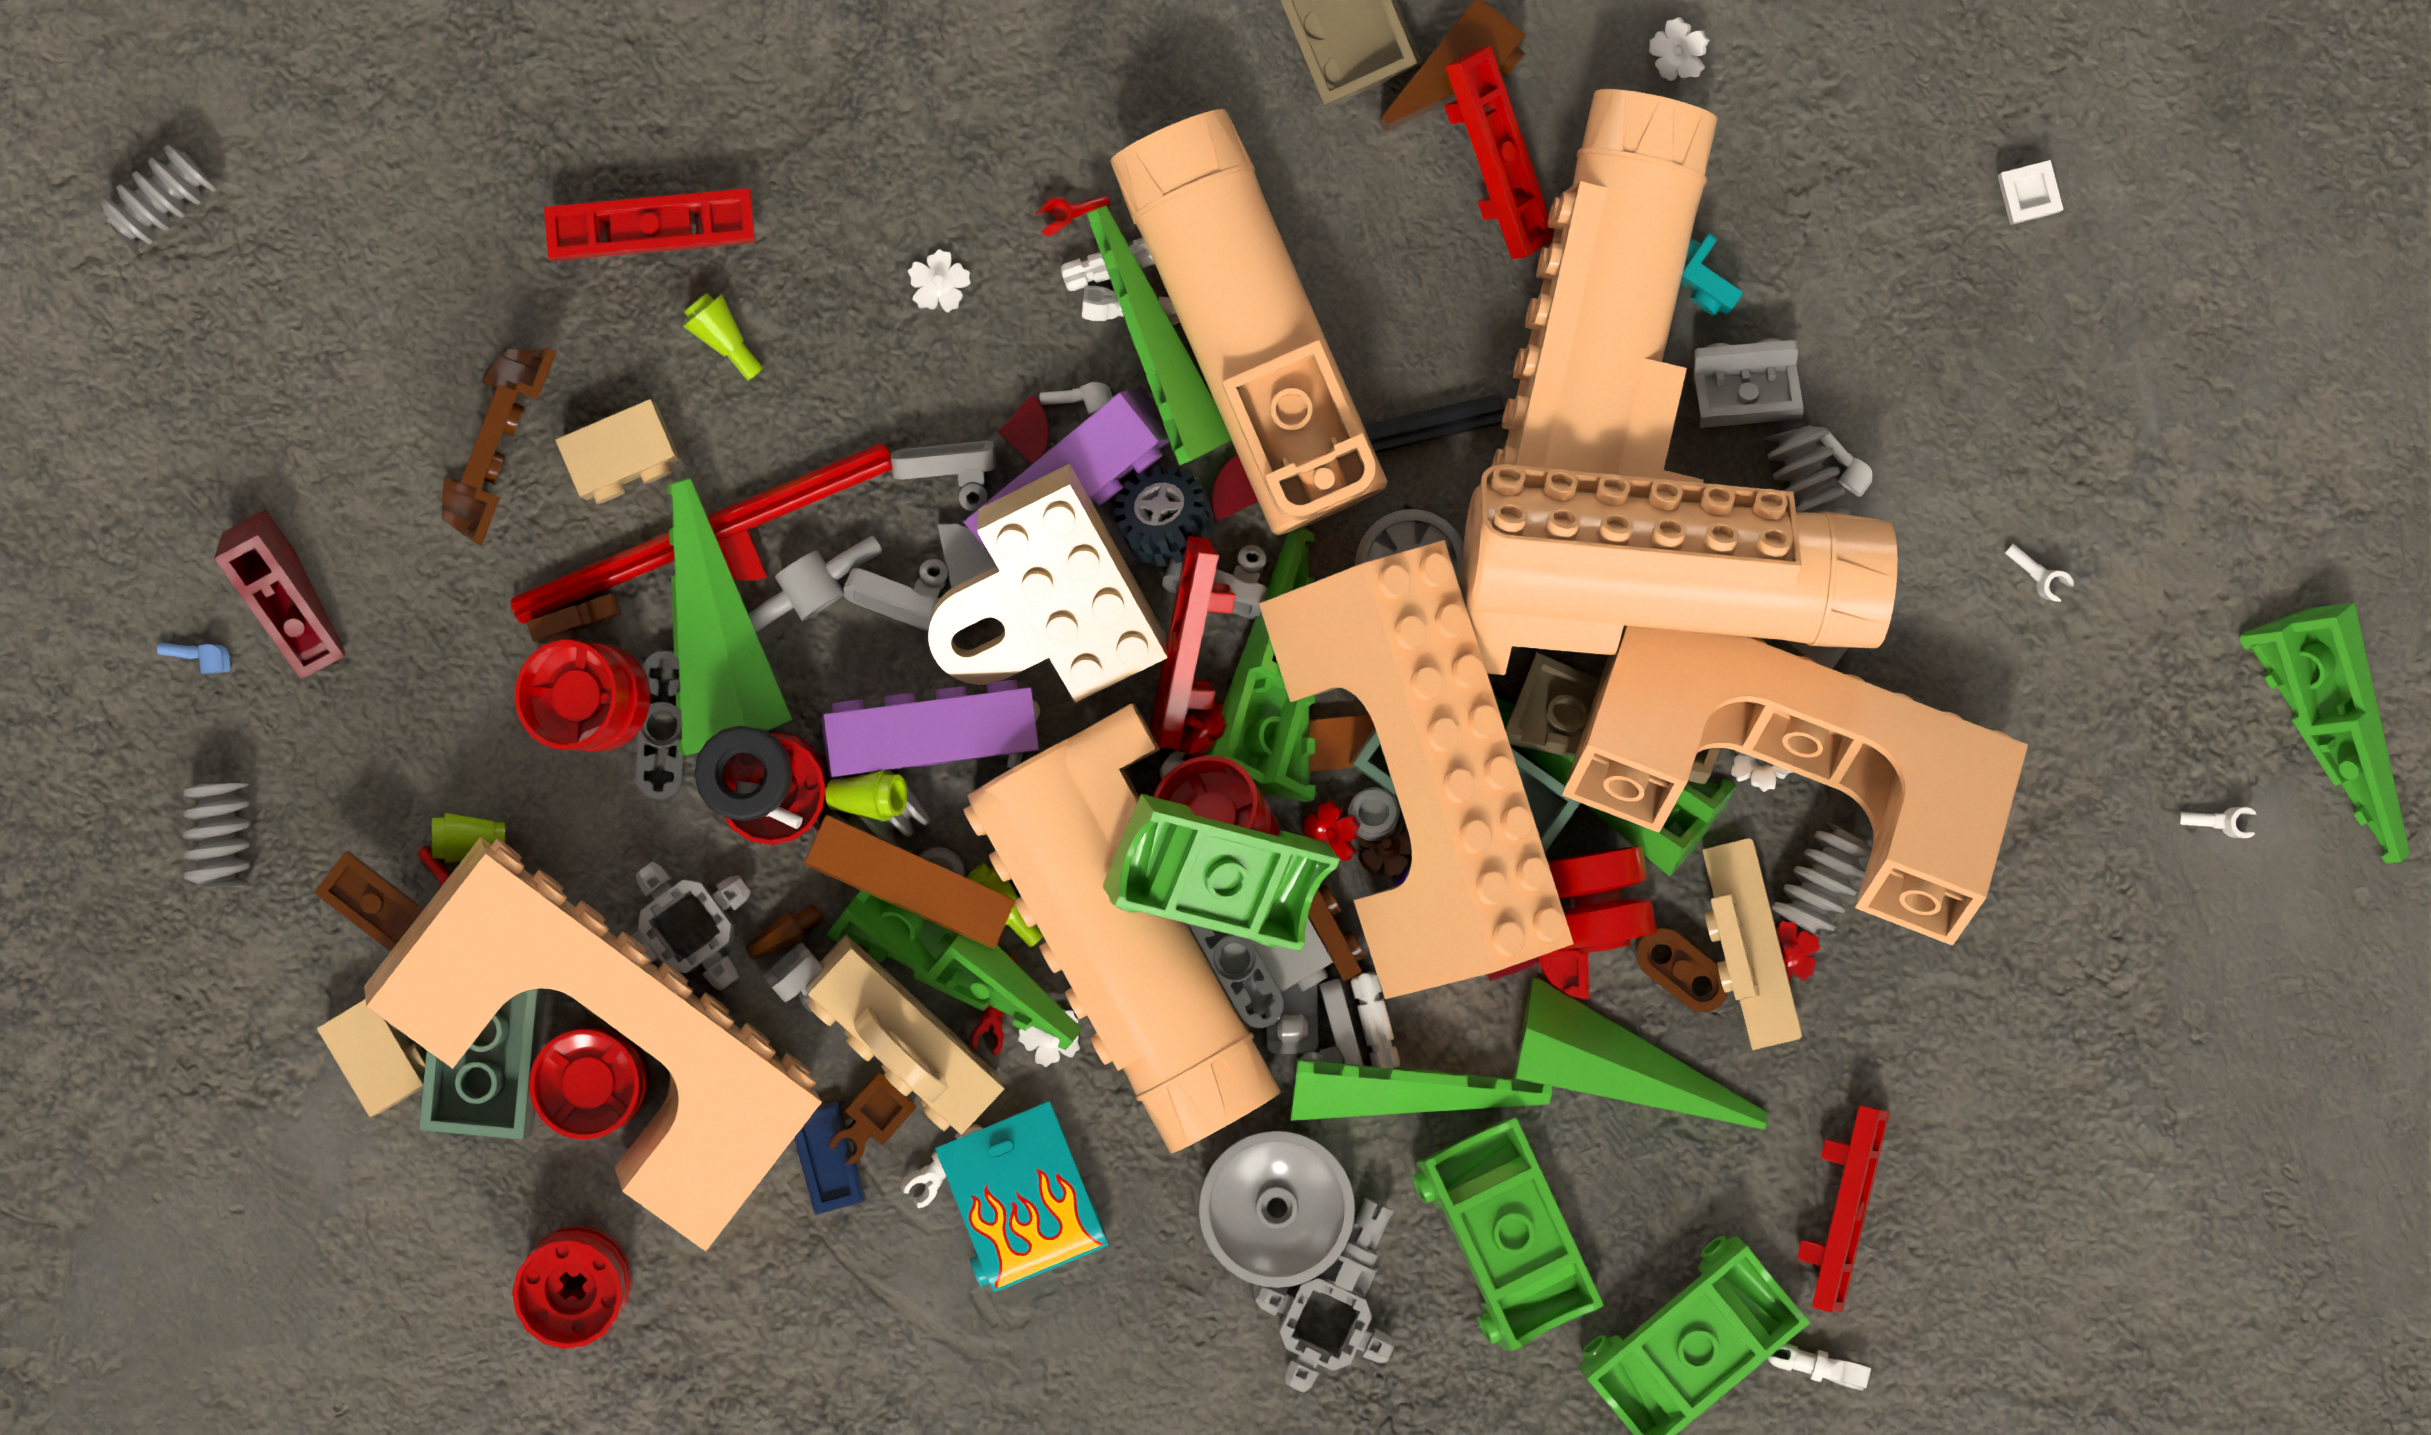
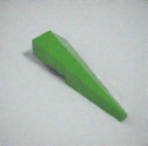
[1086,205,1231,465]
[667,478,792,756]
[1204,527,1315,802]
[2239,602,2410,864]
[1492,687,1736,877]
[826,890,1082,1050]
[1513,977,1768,1130]
[1290,1059,1552,1121]

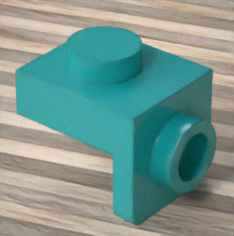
[1680,233,1743,315]

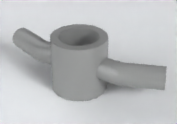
[748,536,882,633]

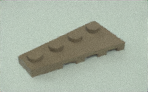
[1505,652,1720,784]

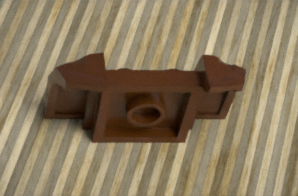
[442,348,557,546]

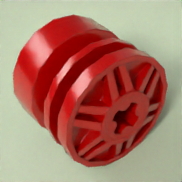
[723,731,828,845]
[512,1225,632,1349]

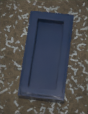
[794,1101,866,1215]

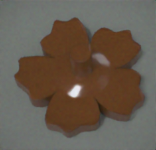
[1358,818,1412,878]

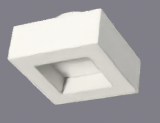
[1998,160,2064,225]

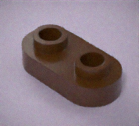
[1635,928,1728,1012]

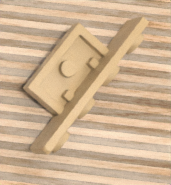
[1702,838,1802,1050]

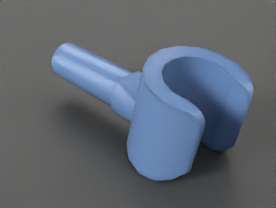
[157,642,231,674]

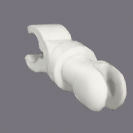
[1082,286,1180,325]
[900,1124,983,1208]
[1768,1343,1871,1391]

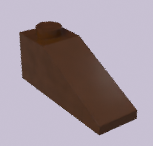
[1380,0,1526,131]

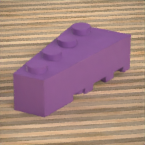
[964,386,1170,559]
[821,680,1039,779]

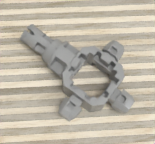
[583,862,752,1016]
[1255,1197,1396,1393]

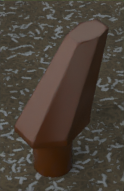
[746,904,823,960]

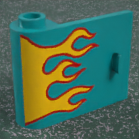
[935,1101,1110,1293]

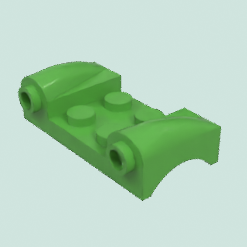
[1103,794,1340,952]
[1412,1117,1604,1351]
[1579,1236,1810,1435]

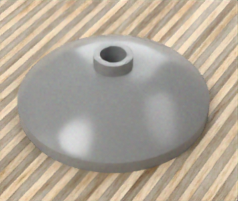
[1199,1131,1355,1288]

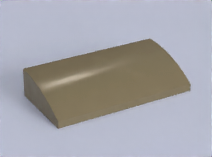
[1281,0,1423,106]

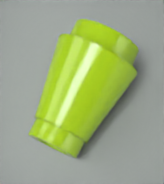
[826,769,907,821]
[432,812,505,864]

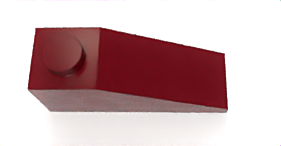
[214,509,345,679]

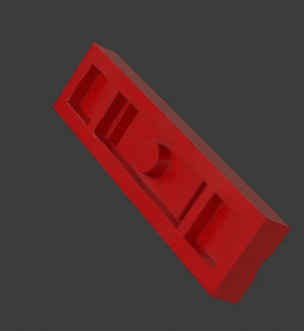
[1444,45,1554,259]
[544,188,756,261]
[1149,536,1236,750]
[1797,1105,1890,1313]

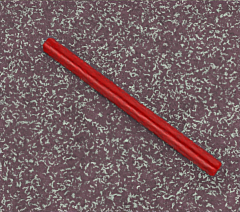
[510,443,892,624]

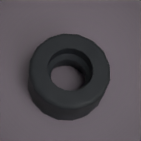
[694,725,793,821]

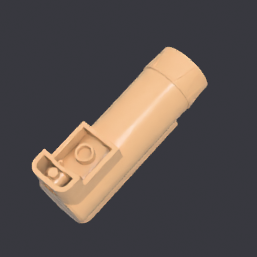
[1492,89,1718,483]
[1110,109,1388,535]
[1458,464,1898,675]
[963,703,1281,1154]

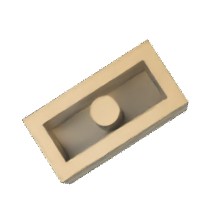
[555,399,681,504]
[317,999,426,1117]

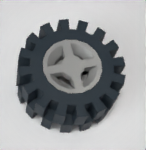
[1114,466,1214,566]

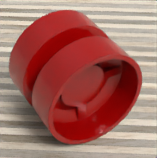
[514,640,650,752]
[1153,756,1279,836]
[1547,845,1657,954]
[529,1026,650,1140]

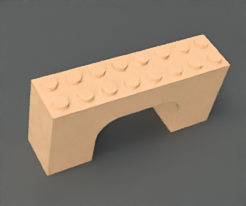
[1259,540,1574,999]
[1562,625,2028,946]
[364,837,822,1251]

